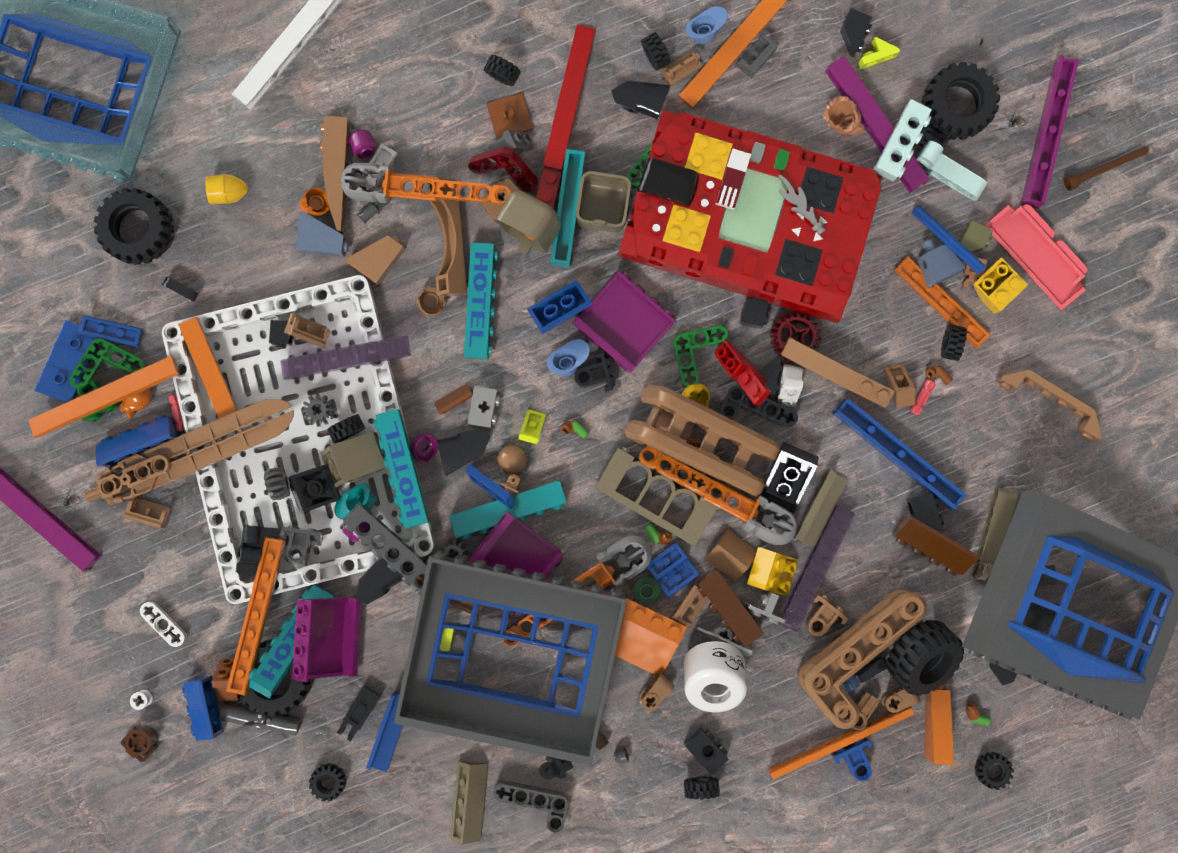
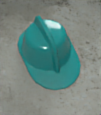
[334,483,377,520]

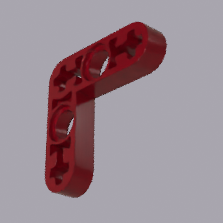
[468,146,538,192]

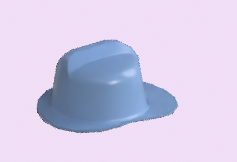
[685,6,728,45]
[547,339,590,377]

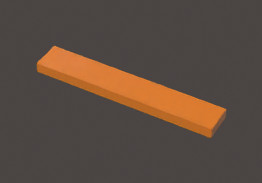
[894,256,991,349]
[178,317,238,419]

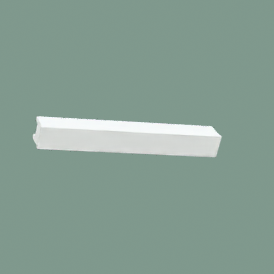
[231,0,342,110]

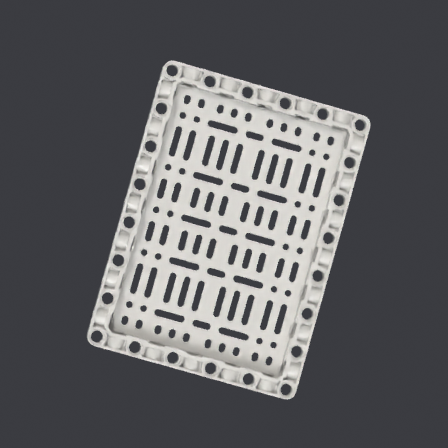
[162,275,435,604]

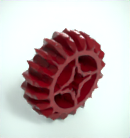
[769,311,822,363]

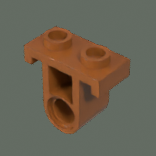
[211,658,241,701]

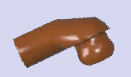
[925,366,953,385]

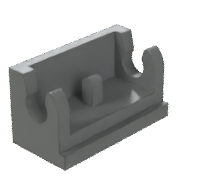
[736,34,778,79]

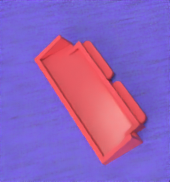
[984,204,1087,310]

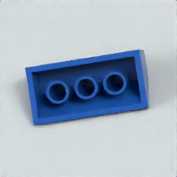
[96,415,181,467]

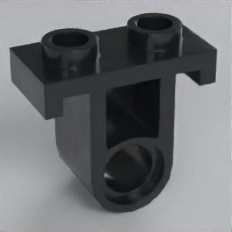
[574,352,615,393]

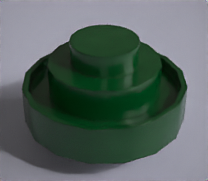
[632,577,661,605]

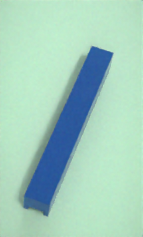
[832,398,967,510]

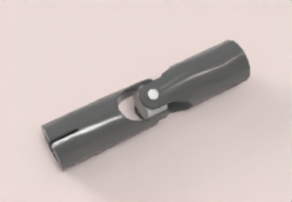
[220,703,301,736]

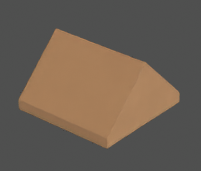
[704,528,757,582]

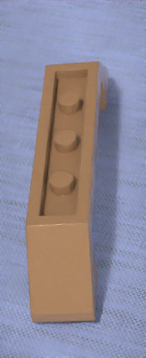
[995,370,1102,441]

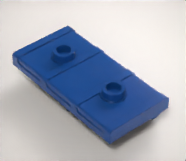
[34,320,98,403]

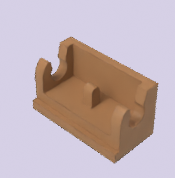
[284,313,330,348]
[123,497,172,528]
[672,584,709,628]

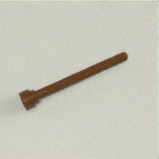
[1063,146,1149,191]

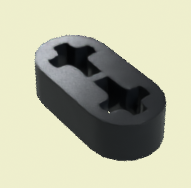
[162,276,199,302]

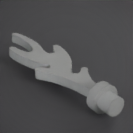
[778,175,825,235]

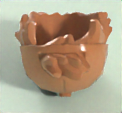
[823,96,865,136]

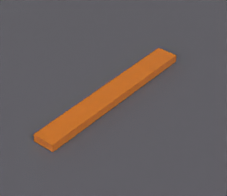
[679,0,788,109]
[28,356,179,438]
[226,537,286,696]
[768,707,914,780]

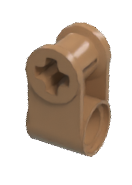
[638,672,675,711]
[881,686,921,713]

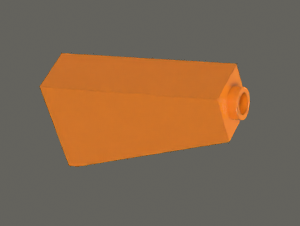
[924,685,954,765]

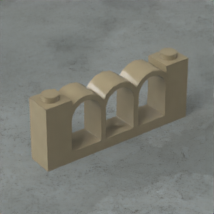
[595,447,718,546]

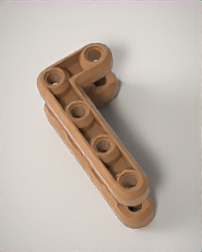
[624,385,781,497]
[797,589,927,729]

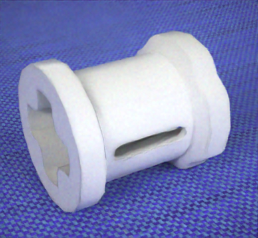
[130,690,153,710]

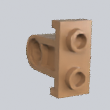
[806,594,849,636]

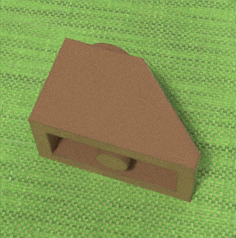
[884,363,915,409]

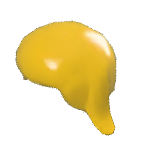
[682,384,710,408]

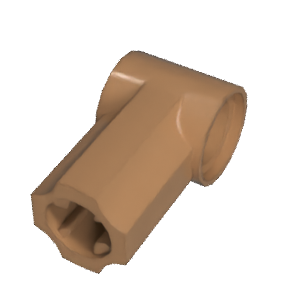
[851,691,880,730]

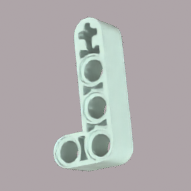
[916,141,987,201]

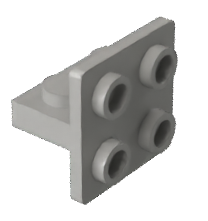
[744,591,786,625]

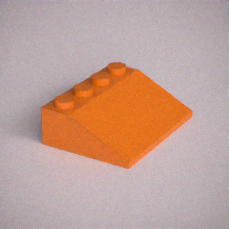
[615,597,687,675]

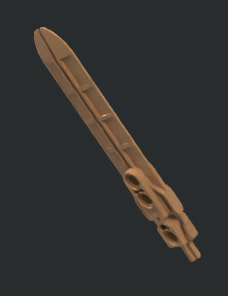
[84,399,294,505]

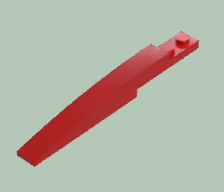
[536,25,595,209]

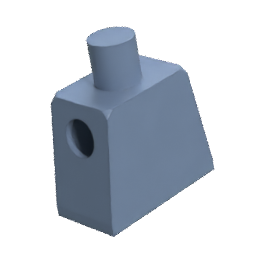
[918,239,965,288]

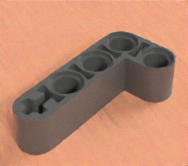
[493,780,568,833]

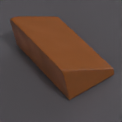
[435,384,473,415]

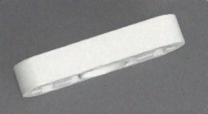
[140,602,187,647]

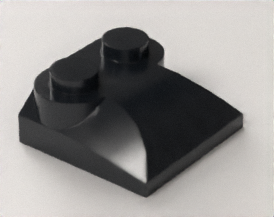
[289,464,339,513]

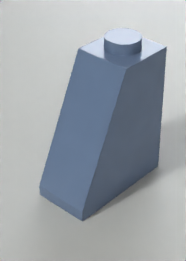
[295,212,349,257]

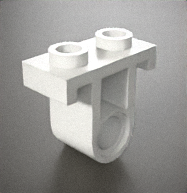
[776,364,803,407]

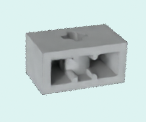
[467,386,501,429]

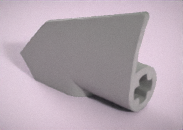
[697,626,753,659]

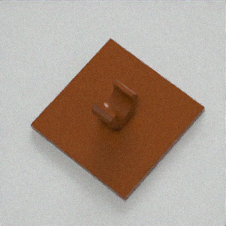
[486,93,533,140]

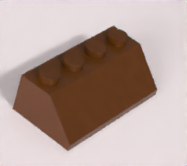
[892,516,980,576]
[697,567,764,647]

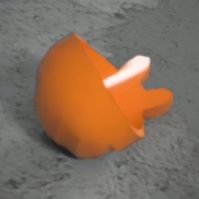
[300,187,330,217]
[120,388,152,419]

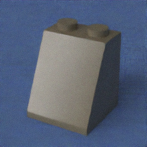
[320,431,386,488]

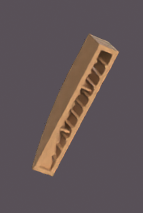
[320,116,351,234]
[781,337,895,408]

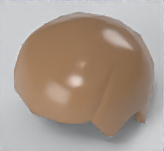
[417,287,446,316]
[497,445,527,475]

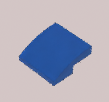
[647,542,700,598]

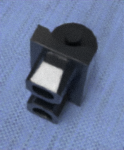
[539,757,574,780]

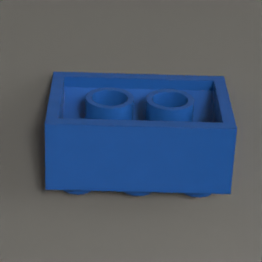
[527,280,593,335]
[182,675,224,741]

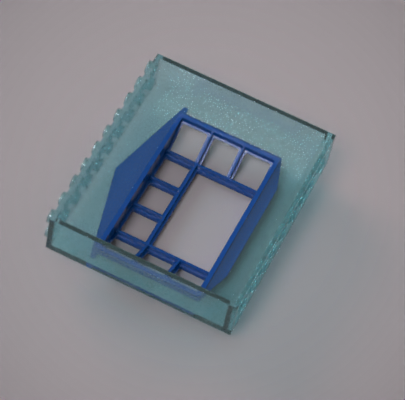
[0,0,181,182]

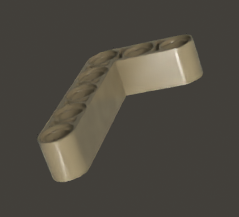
[972,487,1017,582]

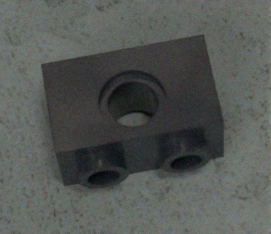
[684,727,729,776]

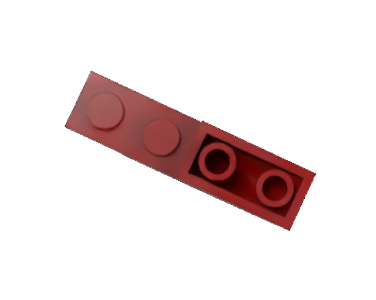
[714,340,771,406]

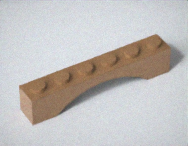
[427,178,467,297]

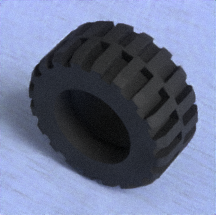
[922,62,1000,140]
[93,188,174,265]
[887,620,964,696]
[237,639,313,716]

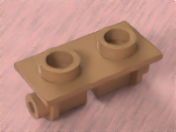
[661,50,702,86]
[500,474,521,495]

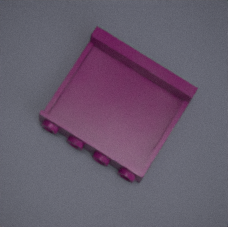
[572,271,675,374]
[468,511,564,616]
[292,597,362,682]

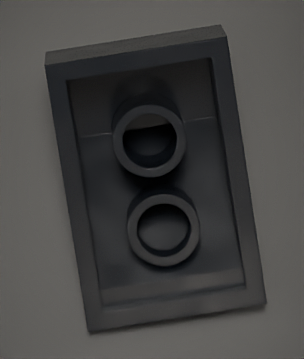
[760,442,819,513]

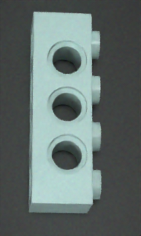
[873,99,932,182]

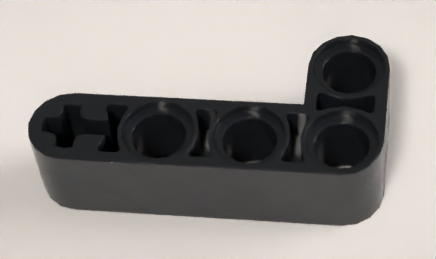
[718,385,798,428]

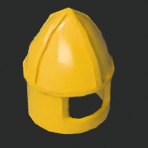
[205,174,248,205]

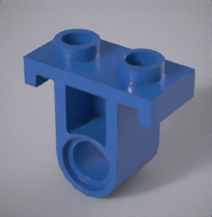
[831,737,872,781]

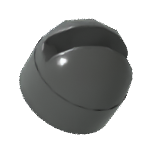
[614,747,629,764]

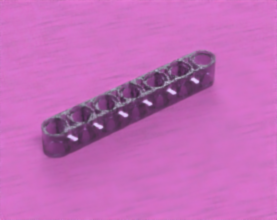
[280,336,411,380]
[779,504,855,632]

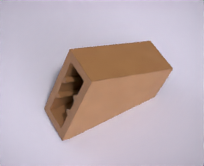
[345,235,405,286]

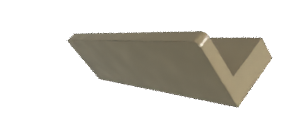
[794,470,848,548]
[450,761,488,844]

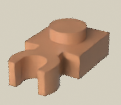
[962,258,988,291]

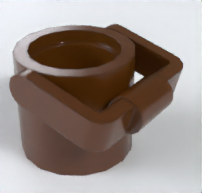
[121,726,158,762]

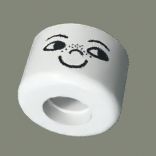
[684,641,747,713]

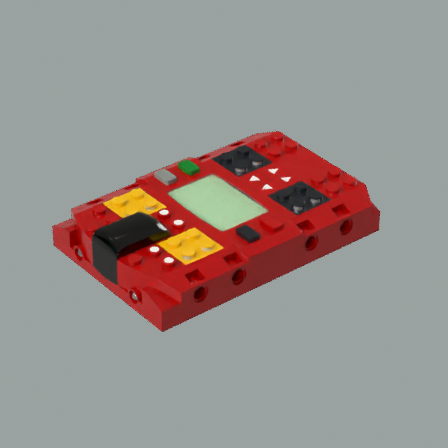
[618,110,882,323]

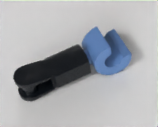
[842,657,887,694]

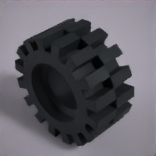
[641,32,671,71]
[484,55,521,86]
[941,324,967,361]
[327,414,365,444]
[975,752,1014,790]
[309,763,346,802]
[684,776,720,800]

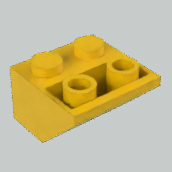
[973,257,1028,314]
[747,547,798,596]

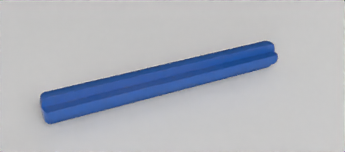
[912,206,986,274]

